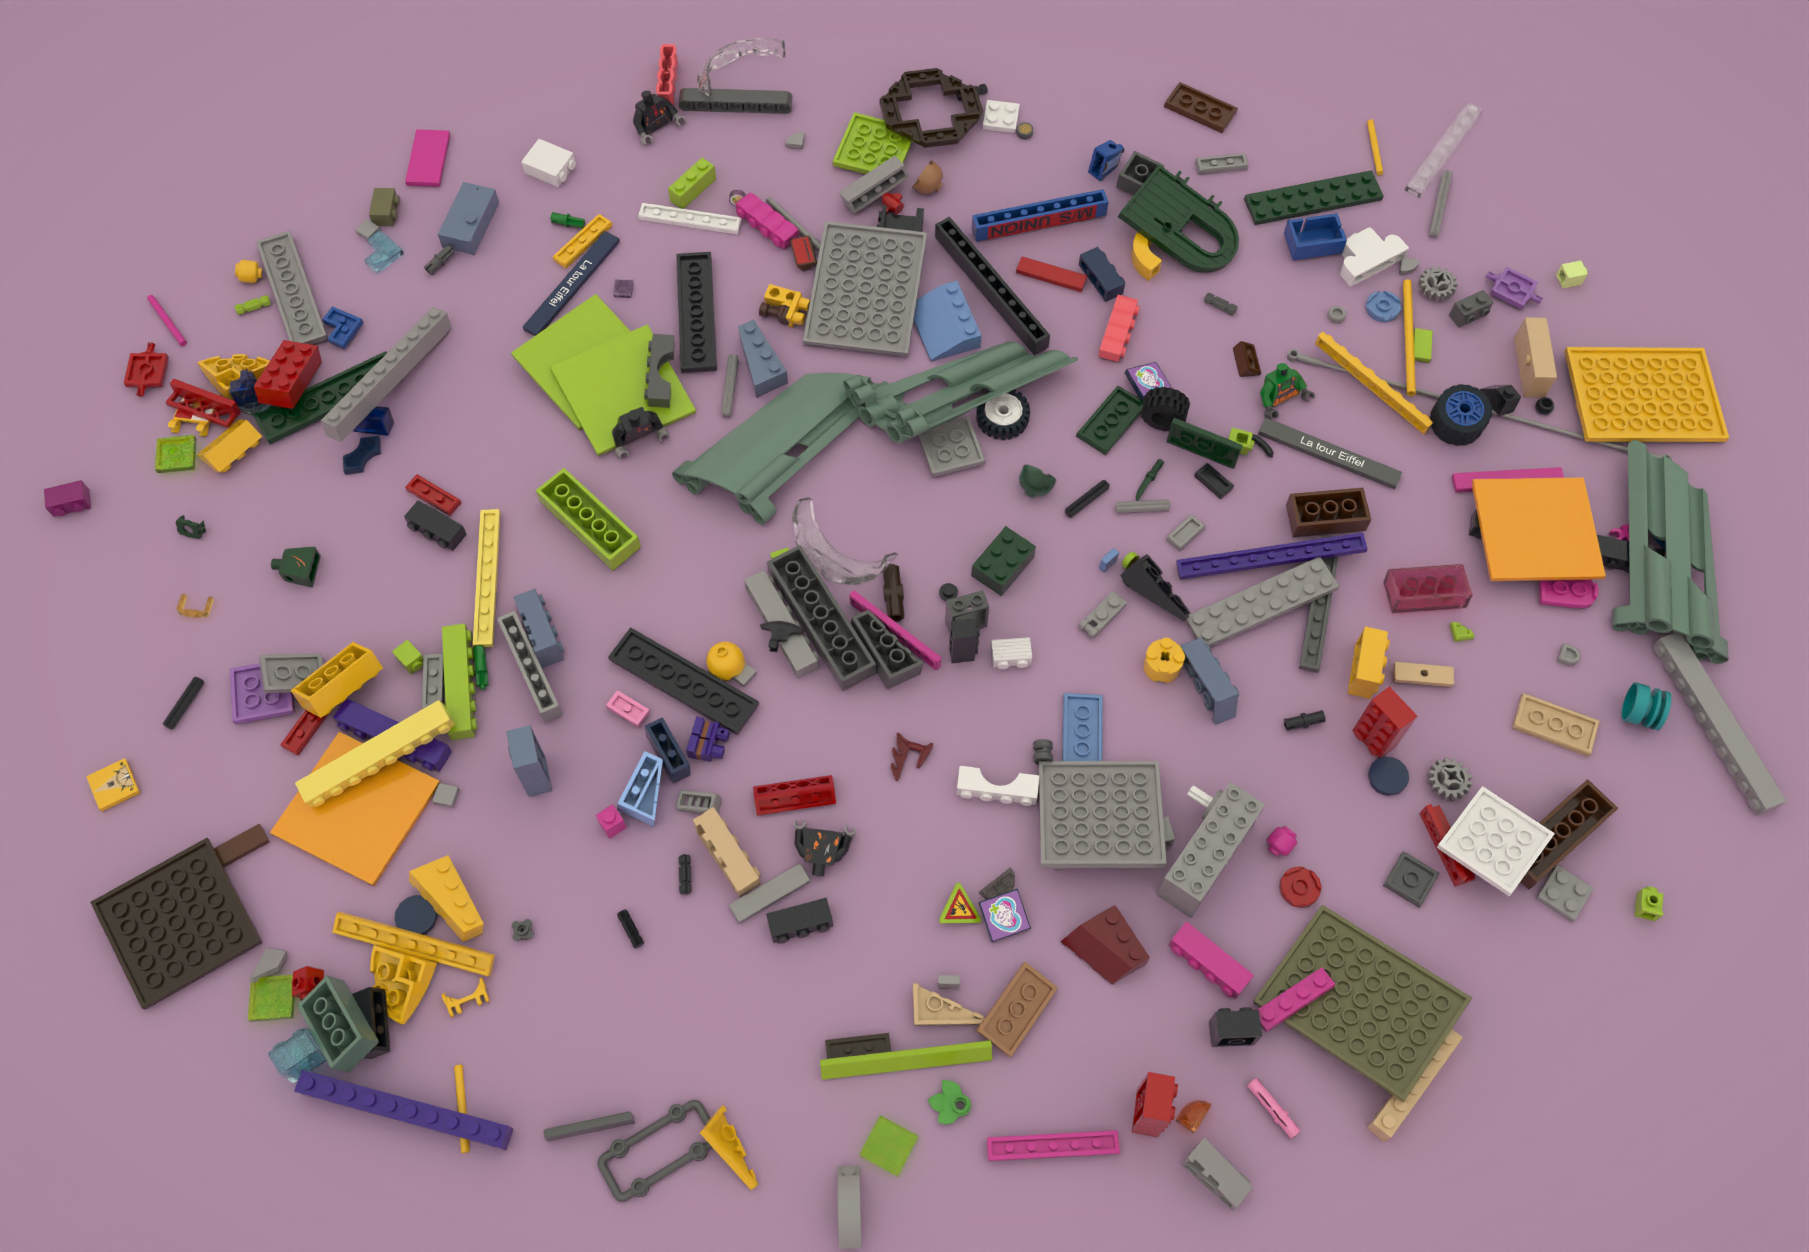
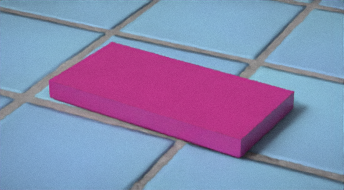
[405,129,450,187]

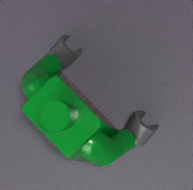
[1260,363,1315,420]

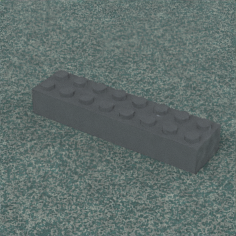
[767,545,876,691]

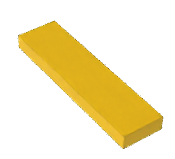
[552,214,612,269]

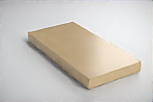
[1512,693,1600,757]

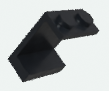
[877,205,924,232]

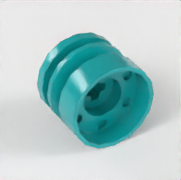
[1621,682,1672,731]

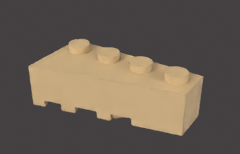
[693,807,761,898]

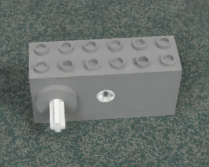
[1157,782,1266,918]

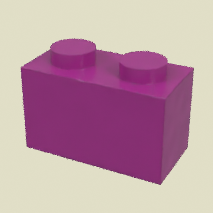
[44,480,91,517]

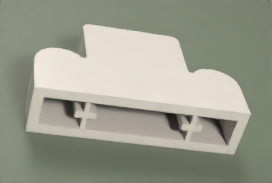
[1340,227,1409,287]

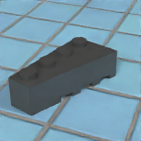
[851,610,924,689]

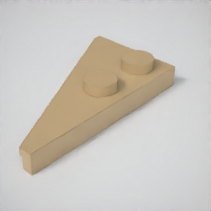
[912,983,984,1026]

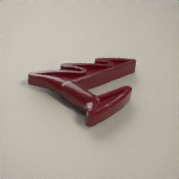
[891,732,933,781]

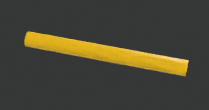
[1367,119,1383,175]
[454,1065,470,1154]

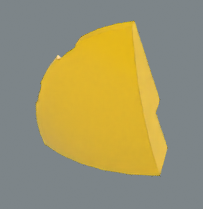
[197,354,270,400]
[370,945,437,1024]

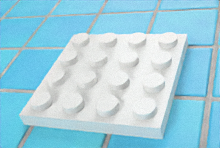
[1437,786,1555,897]

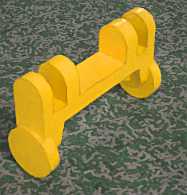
[441,977,490,1017]

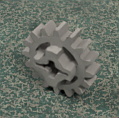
[1418,266,1458,301]
[1427,757,1473,801]

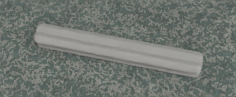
[721,354,738,417]

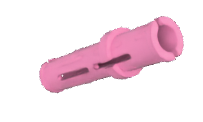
[1247,1078,1301,1139]

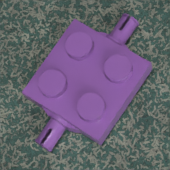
[1485,267,1543,310]

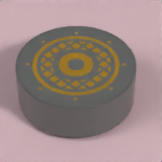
[1017,122,1033,139]

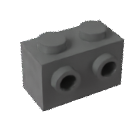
[1449,290,1494,328]

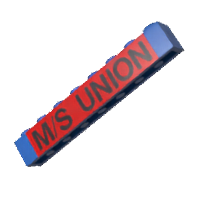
[971,189,1109,242]

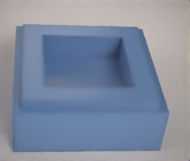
[1099,548,1119,572]

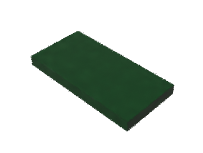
[1076,386,1144,456]
[1166,418,1243,469]

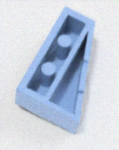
[617,751,663,827]

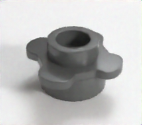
[511,919,534,941]

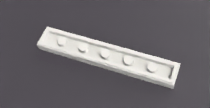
[638,203,742,235]

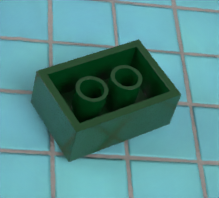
[971,526,1036,596]

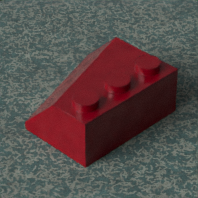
[1061,905,1150,985]

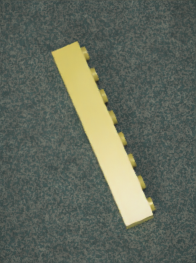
[295,700,455,808]

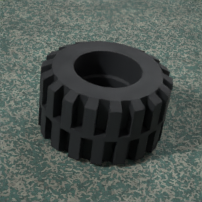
[1141,387,1190,431]

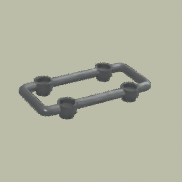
[597,1100,713,1202]

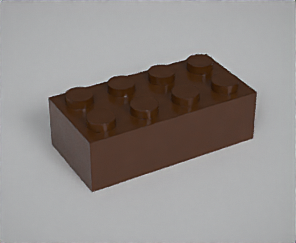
[1286,487,1372,537]

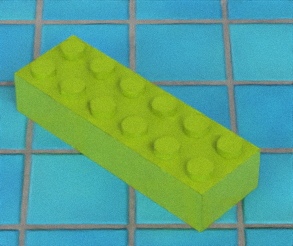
[535,468,641,571]

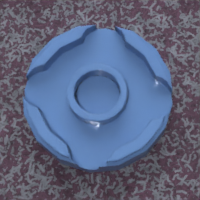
[1366,291,1401,322]

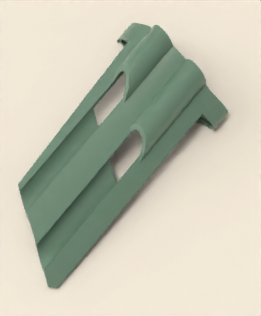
[843,342,1078,444]
[1612,440,1729,664]

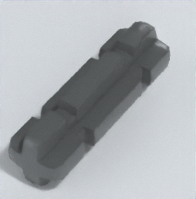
[1204,293,1238,315]

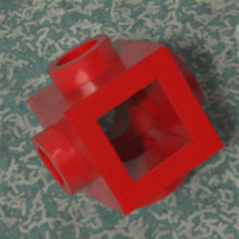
[291,966,324,1001]

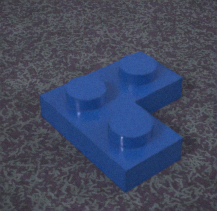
[322,306,364,349]

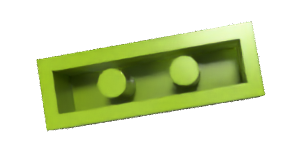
[668,158,716,209]

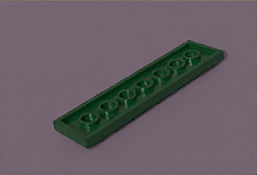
[1244,170,1384,225]
[253,351,403,444]

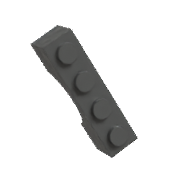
[644,334,675,408]

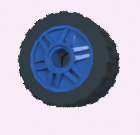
[1430,384,1492,446]

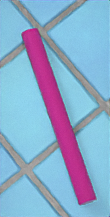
[147,295,187,346]

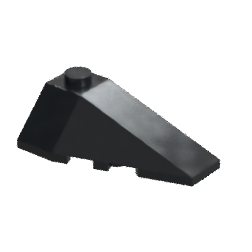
[1120,554,1191,621]

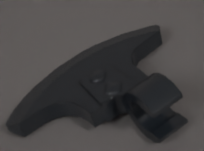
[760,621,804,652]

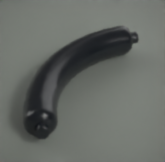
[1251,434,1274,458]

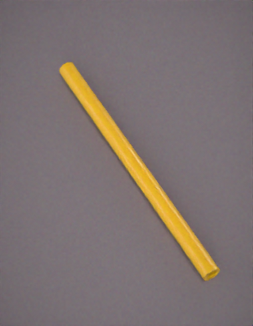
[1403,279,1416,396]

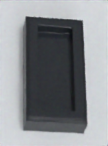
[1194,463,1234,499]

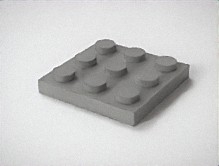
[918,416,985,477]

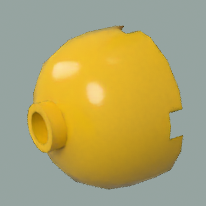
[706,641,746,681]

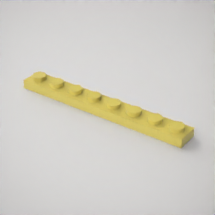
[473,509,501,647]

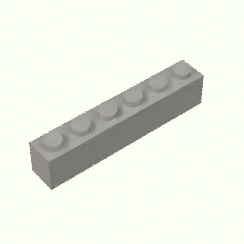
[744,570,819,679]
[497,610,563,723]

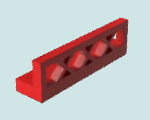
[165,379,241,428]
[753,775,836,815]
[1419,804,1476,887]

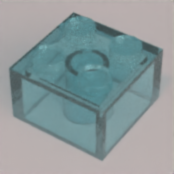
[268,1027,327,1083]

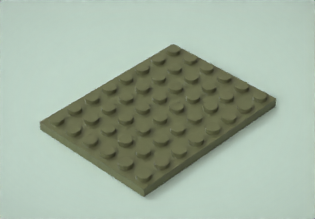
[1253,905,1472,1103]

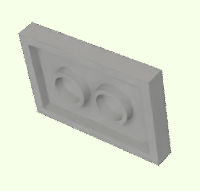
[259,653,323,693]

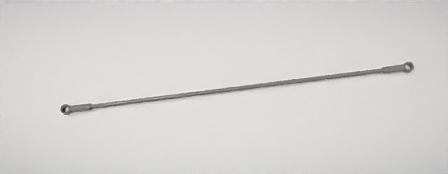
[1287,349,1672,460]

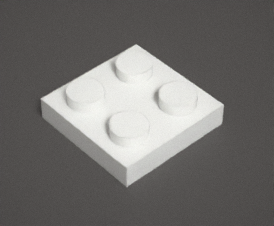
[983,100,1020,133]

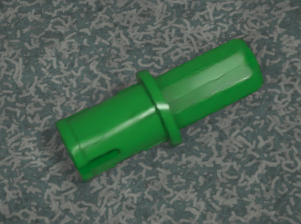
[550,212,585,228]

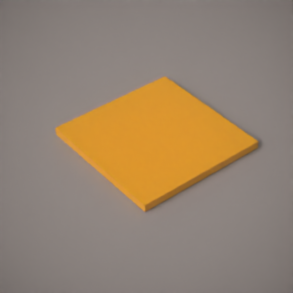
[1471,478,1606,581]
[270,732,441,886]

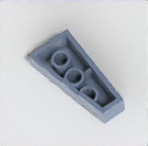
[738,319,788,398]
[514,589,565,668]

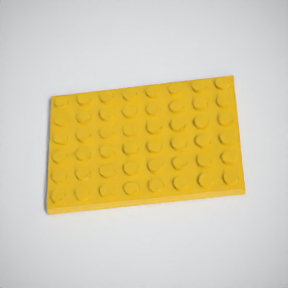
[1564,347,1729,442]

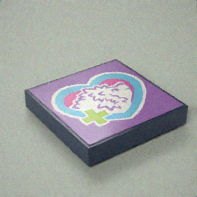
[1125,362,1172,400]
[978,889,1031,942]

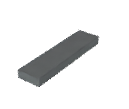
[543,1111,635,1142]

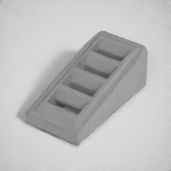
[675,790,722,814]

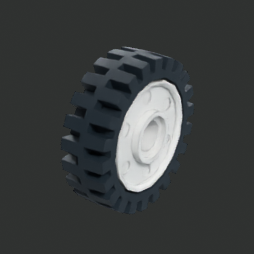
[976,389,1030,440]

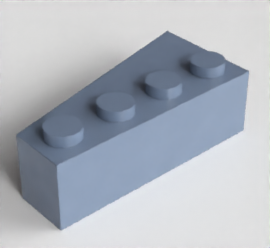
[1180,638,1239,725]

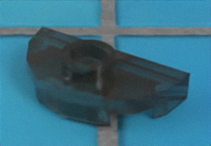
[979,867,1015,899]

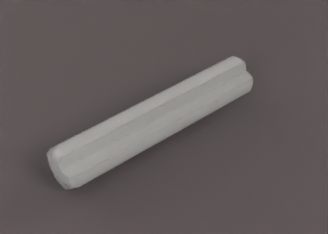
[1115,499,1170,513]

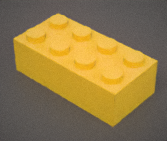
[290,642,383,718]

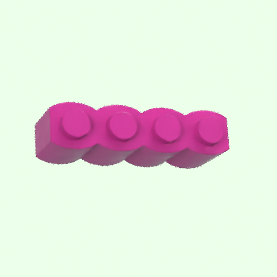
[736,192,799,249]

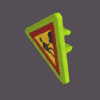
[938,883,981,924]

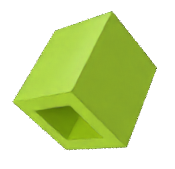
[392,639,424,675]

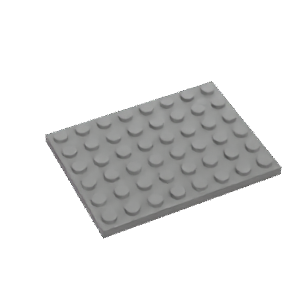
[803,221,927,357]

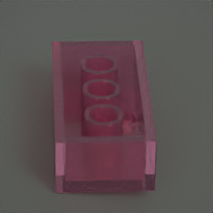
[1383,564,1473,613]

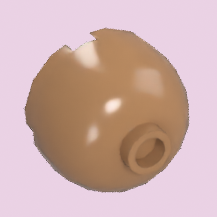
[912,160,943,195]

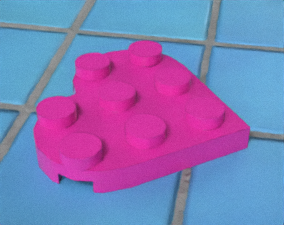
[1539,579,1599,608]

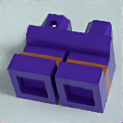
[686,716,730,762]

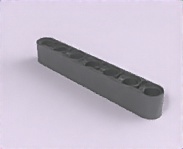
[678,88,793,114]

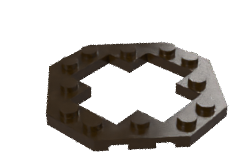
[879,68,983,148]

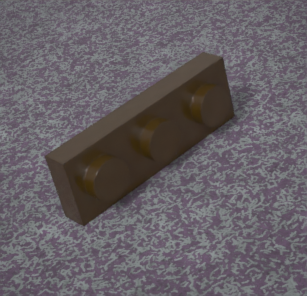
[825,1033,891,1059]

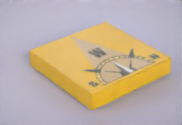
[86,758,141,812]

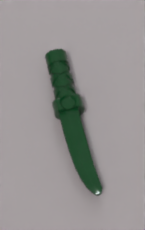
[1136,459,1164,501]

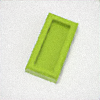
[1414,328,1433,363]

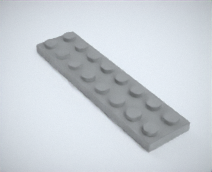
[256,231,328,345]
[1185,557,1339,647]

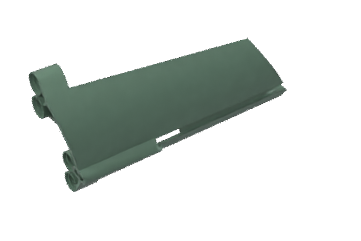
[672,373,889,525]

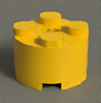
[1143,637,1185,683]

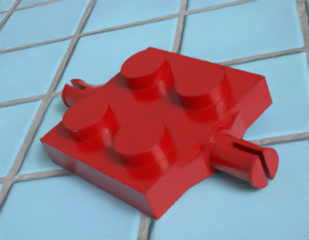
[124,342,169,397]

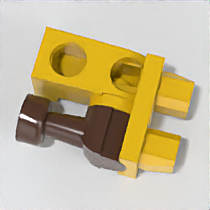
[759,284,810,328]

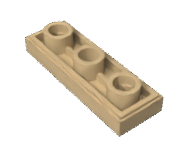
[1393,662,1454,687]

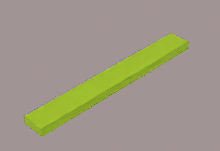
[820,1041,992,1080]

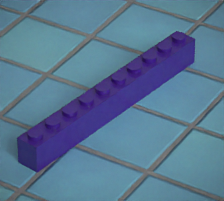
[294,1070,513,1150]

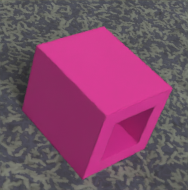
[595,804,627,839]

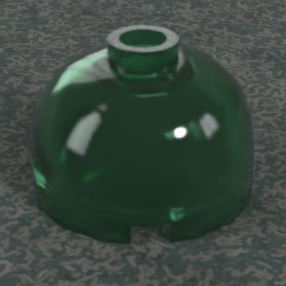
[1019,464,1057,498]

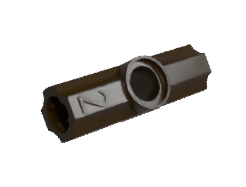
[883,564,904,622]

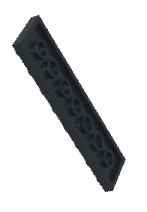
[676,252,717,373]
[608,627,759,735]

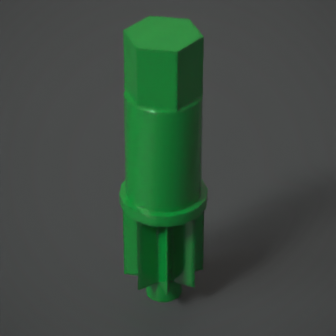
[473,645,489,690]

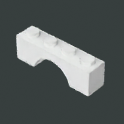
[956,766,1039,806]

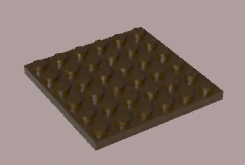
[90,838,263,1010]

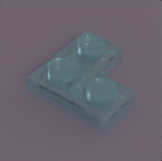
[365,230,404,273]

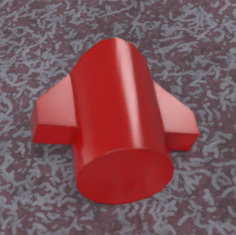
[882,193,904,215]

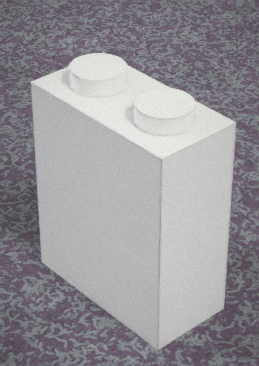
[521,139,576,188]

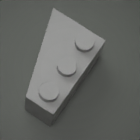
[1181,1137,1253,1211]

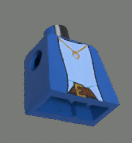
[1088,140,1124,181]

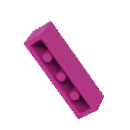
[1169,921,1254,999]

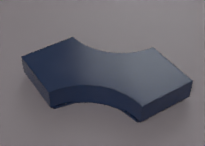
[343,435,381,475]

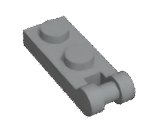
[1078,591,1127,639]

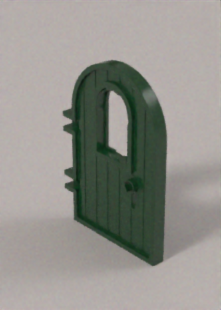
[1118,165,1239,272]

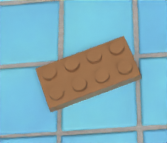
[976,962,1058,1057]

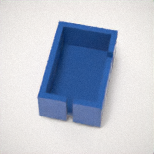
[1284,213,1347,260]

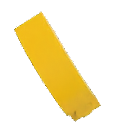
[1131,223,1162,281]

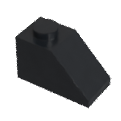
[1480,385,1521,416]

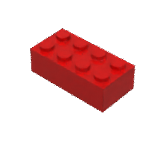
[254,340,322,409]
[1352,686,1418,758]
[1132,1072,1178,1137]

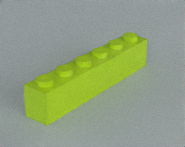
[442,623,478,740]

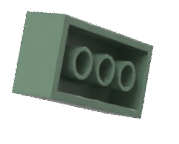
[297,975,379,1073]

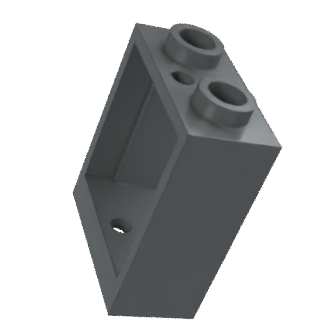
[945,590,989,633]

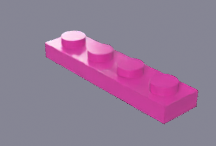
[1257,967,1335,1032]

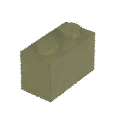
[369,188,400,226]

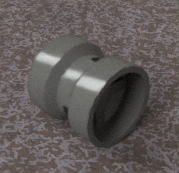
[1033,739,1053,765]

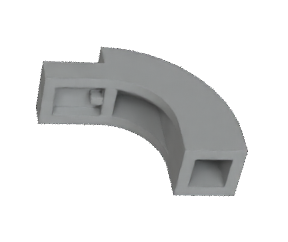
[837,1166,862,1249]

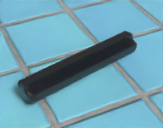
[1065,480,1110,518]
[163,676,204,730]

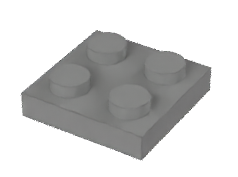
[1536,865,1594,922]

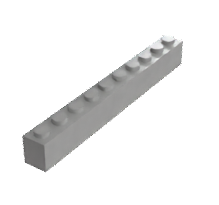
[321,307,451,442]
[1653,632,1787,816]

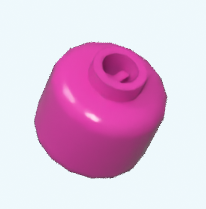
[1266,826,1297,857]

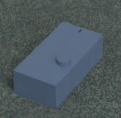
[438,182,499,255]
[506,725,552,797]

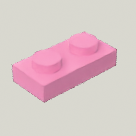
[606,690,650,728]

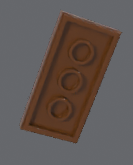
[1164,82,1238,133]

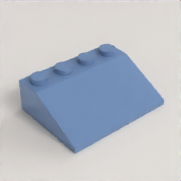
[914,281,981,362]

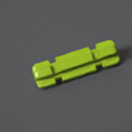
[235,295,271,315]

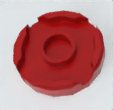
[1279,866,1322,908]

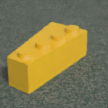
[409,855,484,942]

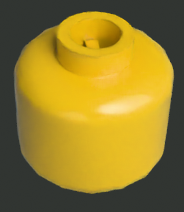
[235,259,262,284]

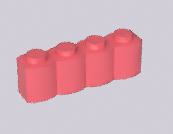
[656,44,678,106]
[1098,295,1140,362]

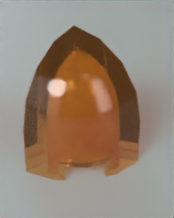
[1175,1100,1211,1133]

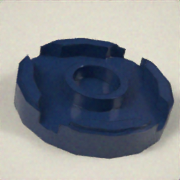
[1368,756,1409,796]
[394,895,438,935]

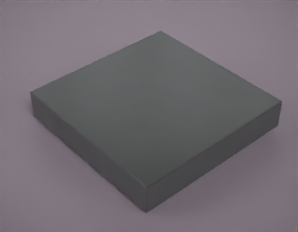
[1383,851,1440,908]

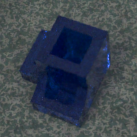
[229,369,258,406]

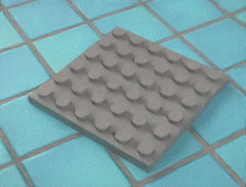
[1039,761,1167,868]

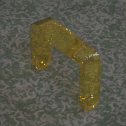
[177,594,213,618]

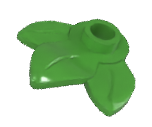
[928,1080,971,1125]

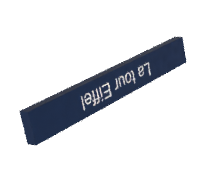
[522,231,620,336]

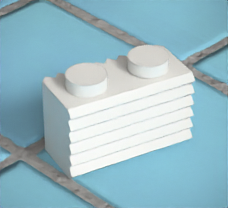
[991,637,1032,669]

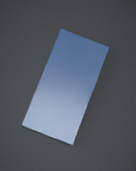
[1062,693,1103,761]

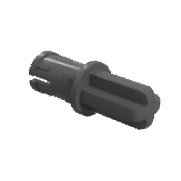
[424,245,455,275]

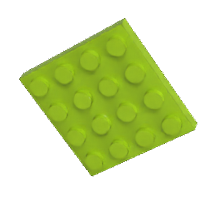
[833,112,913,174]

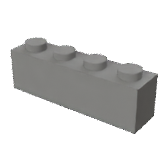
[839,156,909,214]

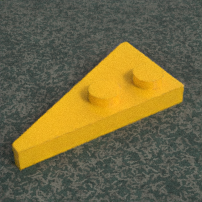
[700,1105,758,1190]

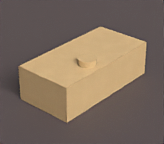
[1514,317,1557,397]

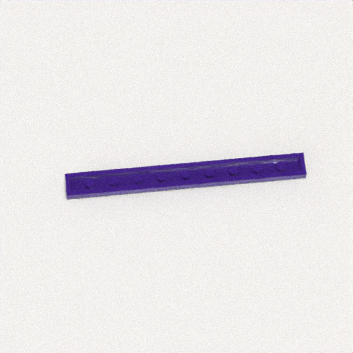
[1176,532,1368,580]

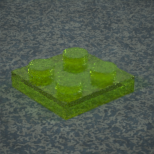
[155,435,197,473]
[248,975,295,1022]
[859,1115,919,1177]

